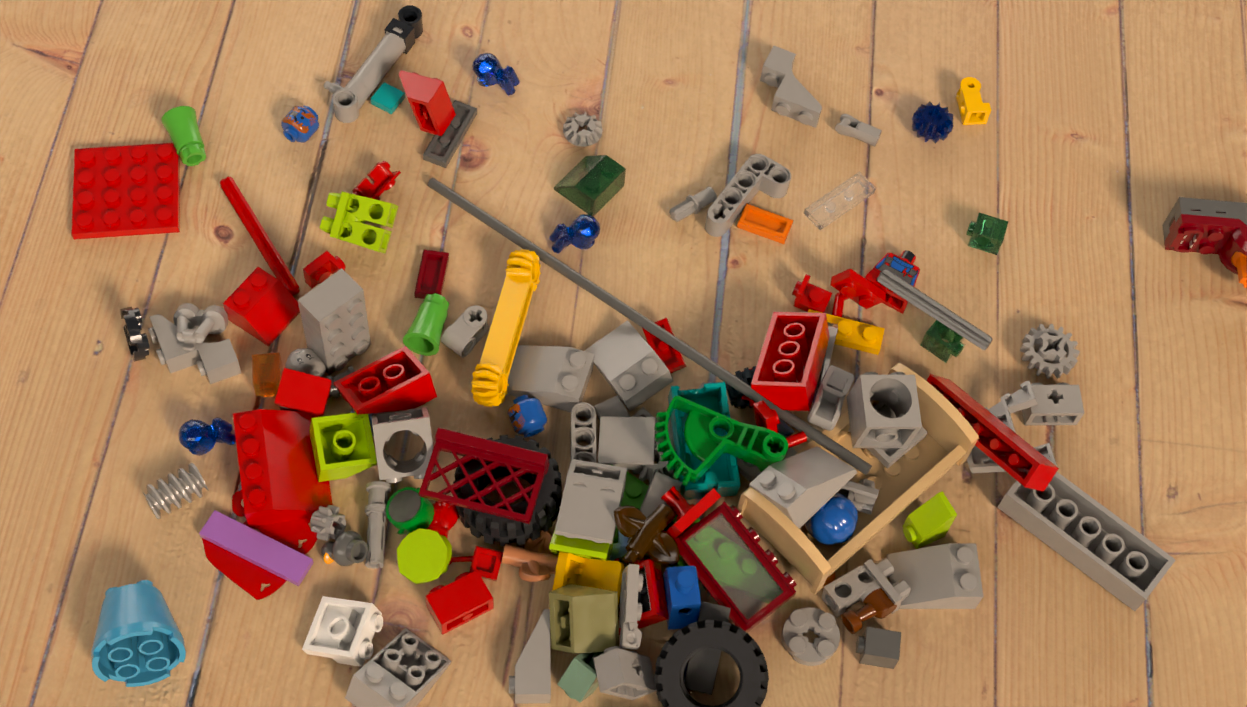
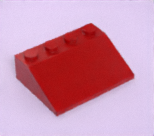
[233,409,333,528]

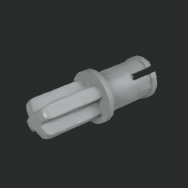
[669,187,717,222]

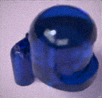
[472,53,520,95]
[549,214,600,253]
[178,417,236,456]

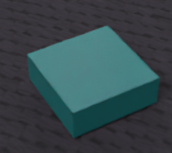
[370,82,405,115]

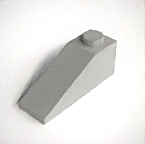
[509,609,551,704]

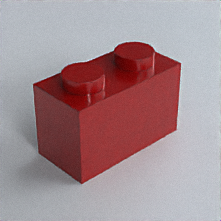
[425,570,494,635]

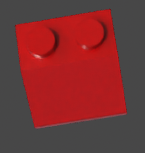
[223,267,300,347]

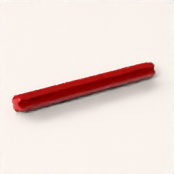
[220,176,300,296]

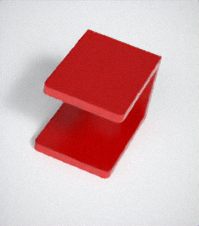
[274,368,332,416]

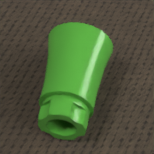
[161,106,206,166]
[403,293,449,356]

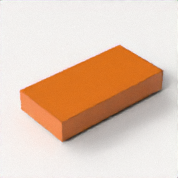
[737,203,794,244]

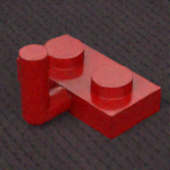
[830,268,886,317]
[753,400,807,449]

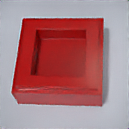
[469,546,504,581]

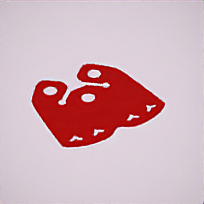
[202,490,318,600]

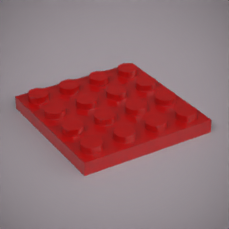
[72,143,180,240]

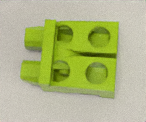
[319,191,399,254]

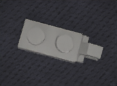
[619,564,643,649]

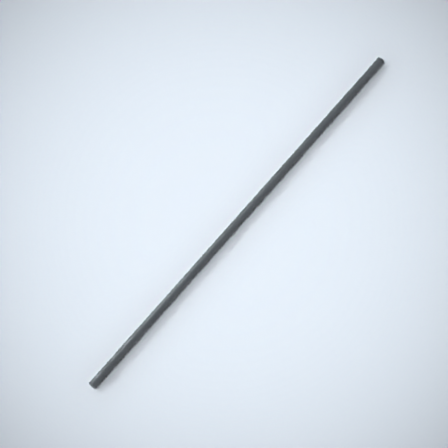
[428,178,872,475]

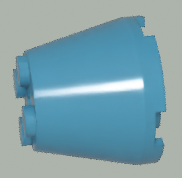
[91,580,186,687]

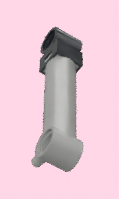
[324,5,423,123]

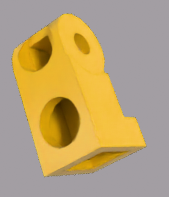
[956,77,991,125]

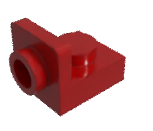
[303,251,346,288]
[792,274,832,313]

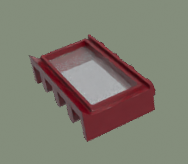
[675,501,797,633]

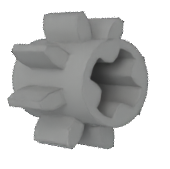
[310,505,346,541]

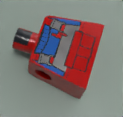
[865,250,920,314]

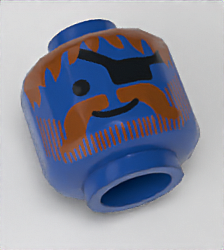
[281,106,319,143]
[508,395,547,437]

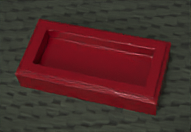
[414,249,449,299]

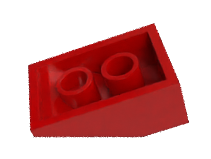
[333,346,437,415]

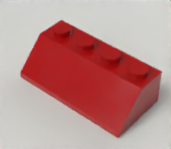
[751,312,830,411]

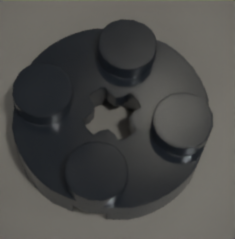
[120,307,150,362]

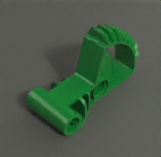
[654,396,788,486]

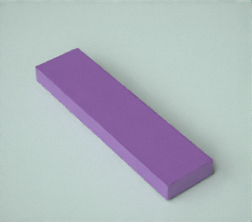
[199,510,314,586]

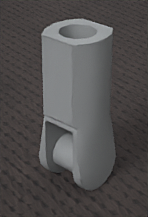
[835,114,882,147]

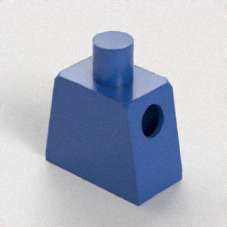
[662,566,701,630]

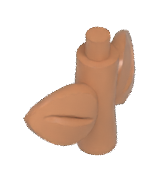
[501,530,558,582]

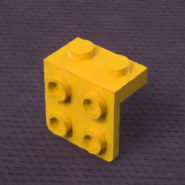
[549,552,624,609]

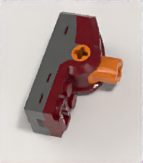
[1162,197,1247,288]

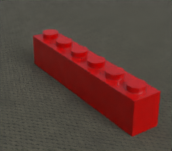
[926,374,1059,491]

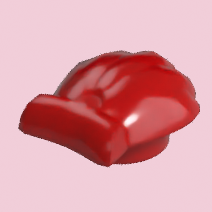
[427,501,459,538]

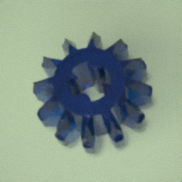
[912,101,954,144]

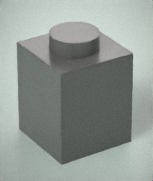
[856,627,901,669]

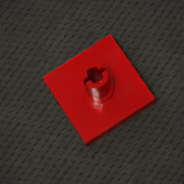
[661,486,721,539]

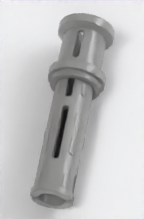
[365,481,392,569]

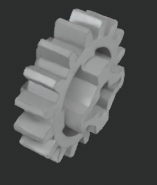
[1020,324,1080,379]

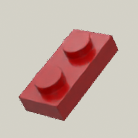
[642,318,687,374]

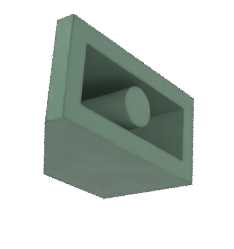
[557,651,604,703]

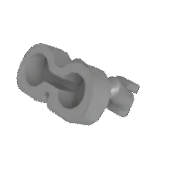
[173,303,228,351]

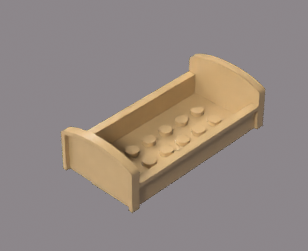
[737,363,979,595]

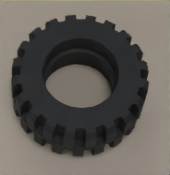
[453,435,562,546]
[654,620,769,707]

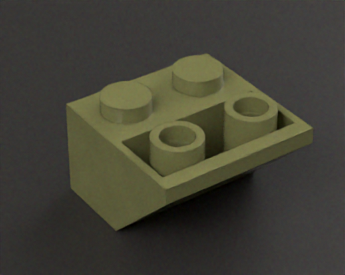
[549,583,619,654]

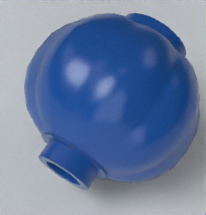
[805,493,858,545]

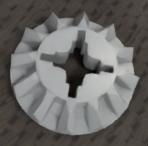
[563,111,603,147]

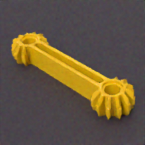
[471,249,541,407]

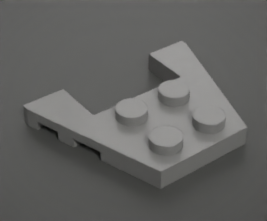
[967,381,1058,473]

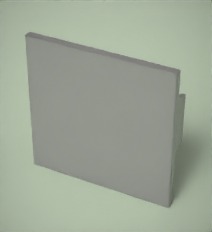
[598,417,655,470]

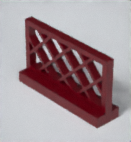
[419,427,550,524]

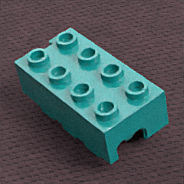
[668,382,741,500]

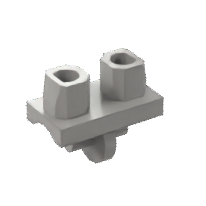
[837,479,879,515]

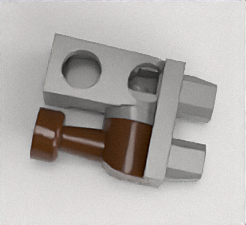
[822,558,911,634]

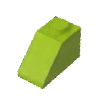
[902,491,957,549]

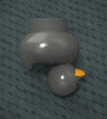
[321,531,368,566]

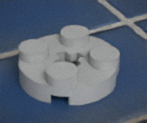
[781,607,840,666]

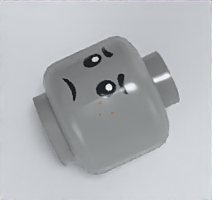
[285,348,326,377]

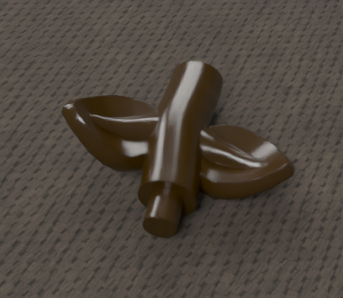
[614,504,679,565]

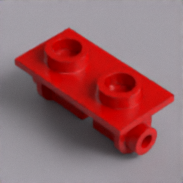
[352,161,401,200]

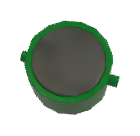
[386,487,434,535]

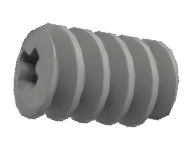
[143,463,208,519]

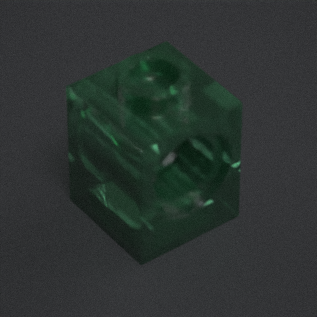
[966,213,1008,255]
[920,320,965,363]

